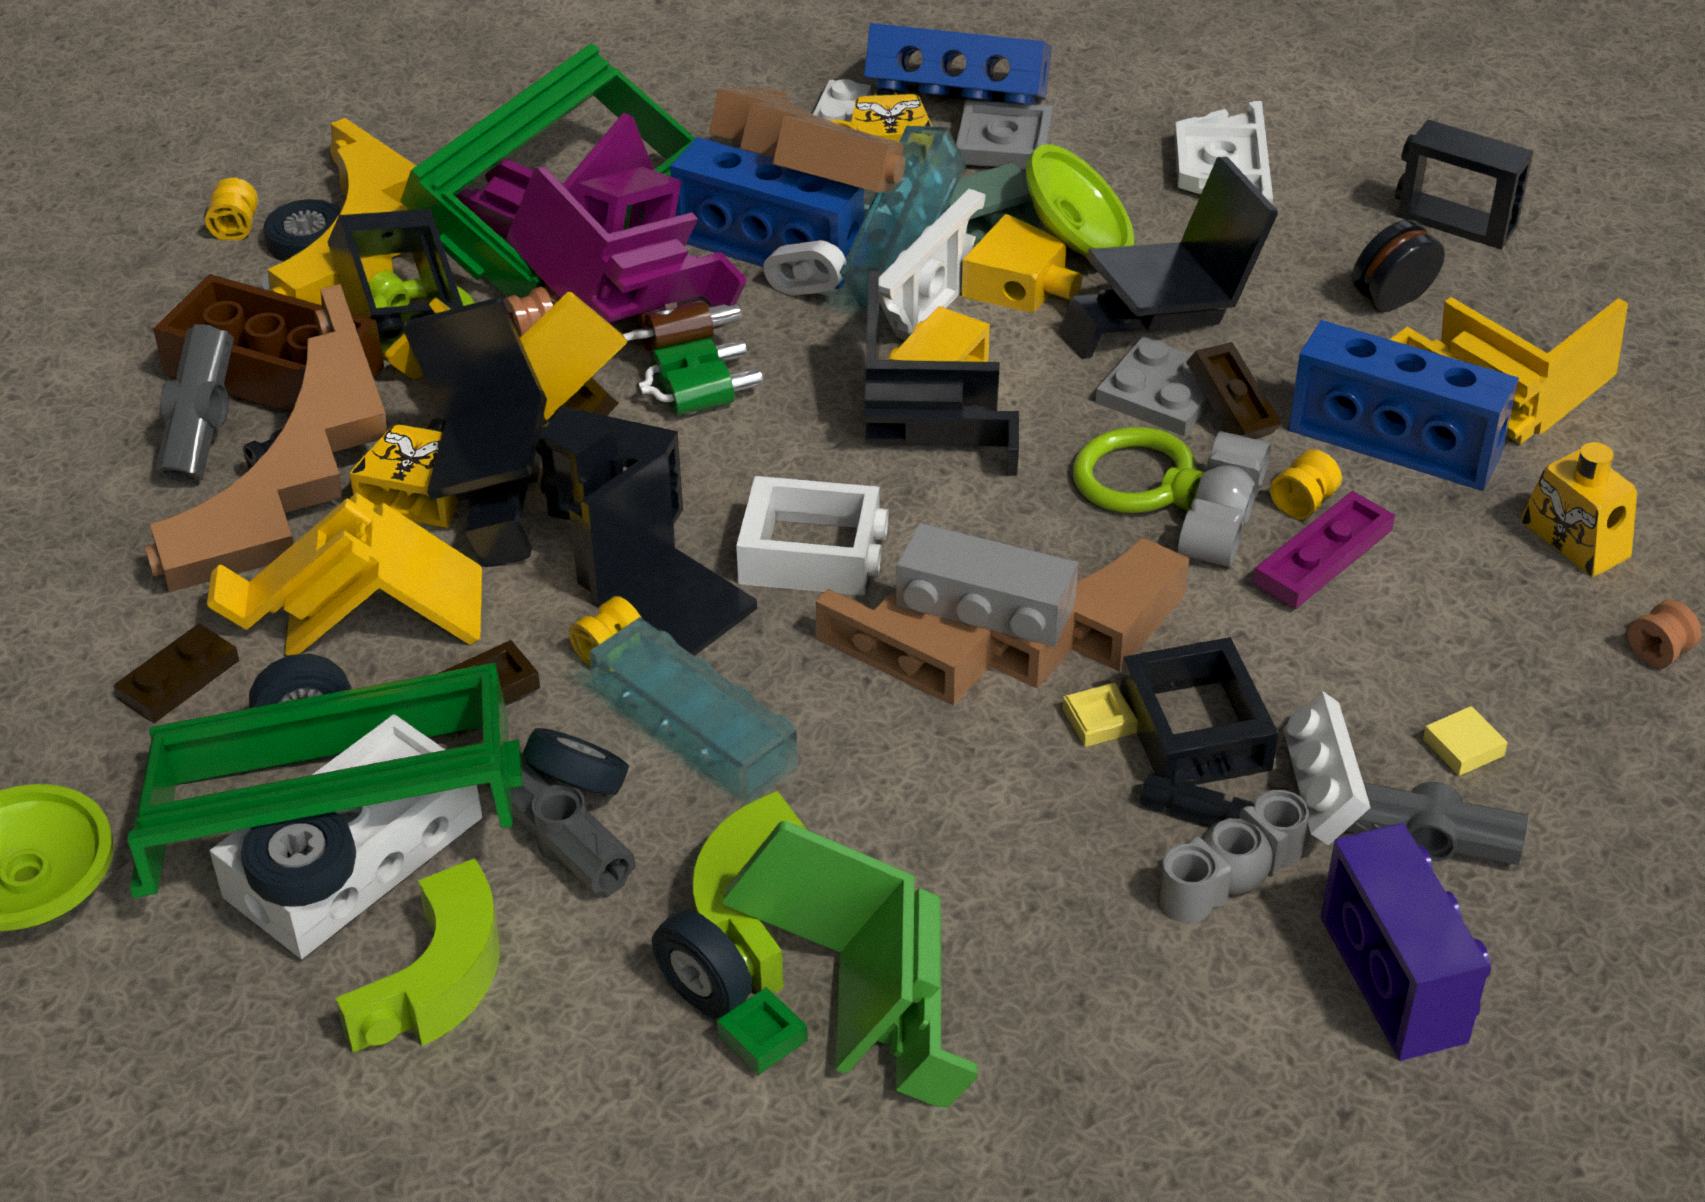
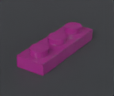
[1253,490,1395,609]

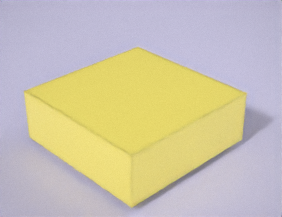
[1062,682,1138,747]
[1423,706,1508,776]

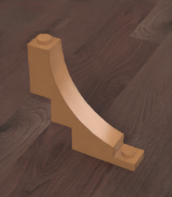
[709,88,906,192]
[144,285,387,592]
[816,537,1189,706]

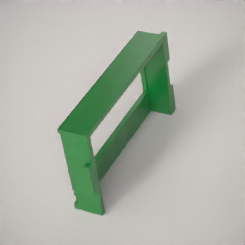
[400,42,696,298]
[127,663,523,898]

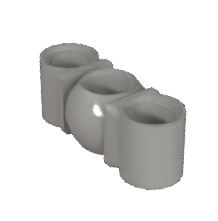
[1178,431,1271,568]
[1159,790,1309,923]

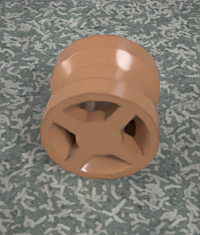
[503,287,553,338]
[1628,599,1702,669]

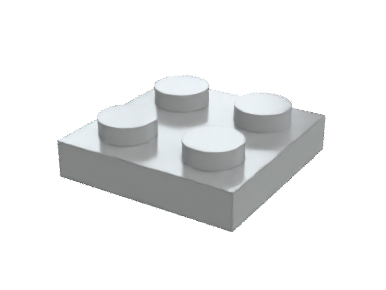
[955,100,1053,170]
[1096,337,1211,436]

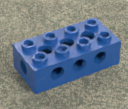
[864,23,1052,105]
[670,137,864,290]
[1288,320,1519,491]

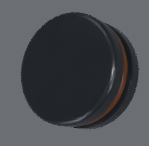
[1352,219,1445,312]

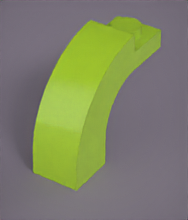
[693,791,807,993]
[335,858,500,1053]

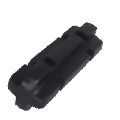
[1140,773,1256,826]

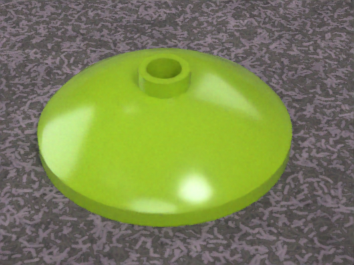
[1025,144,1134,256]
[0,784,114,931]

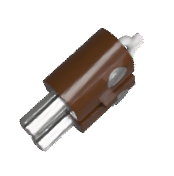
[622,302,742,350]

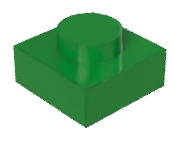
[717,987,808,1075]

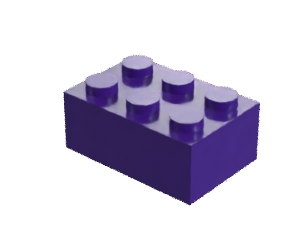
[1320,823,1491,1061]

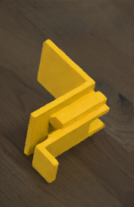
[384,292,627,421]
[1389,297,1628,445]
[207,493,482,656]

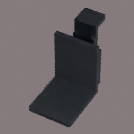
[1060,156,1278,359]
[864,268,1019,475]
[403,297,548,567]
[544,409,757,663]

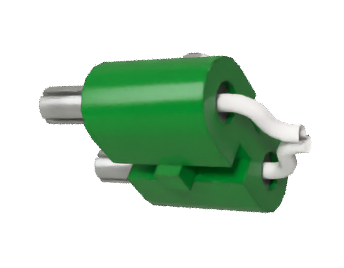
[639,337,763,416]

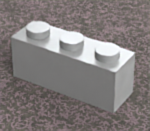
[896,523,1079,647]

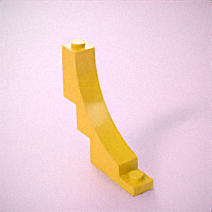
[267,118,416,305]

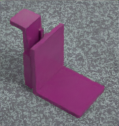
[455,113,654,239]
[507,166,747,323]

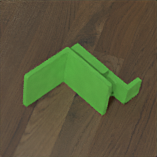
[722,821,978,1108]

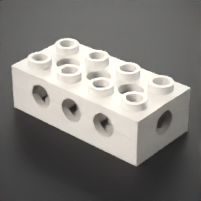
[209,714,482,960]

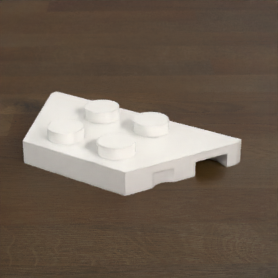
[1174,101,1273,205]
[879,189,985,340]

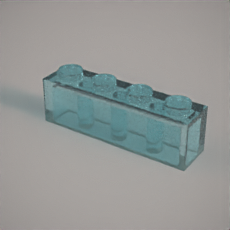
[840,126,966,310]
[589,617,798,804]

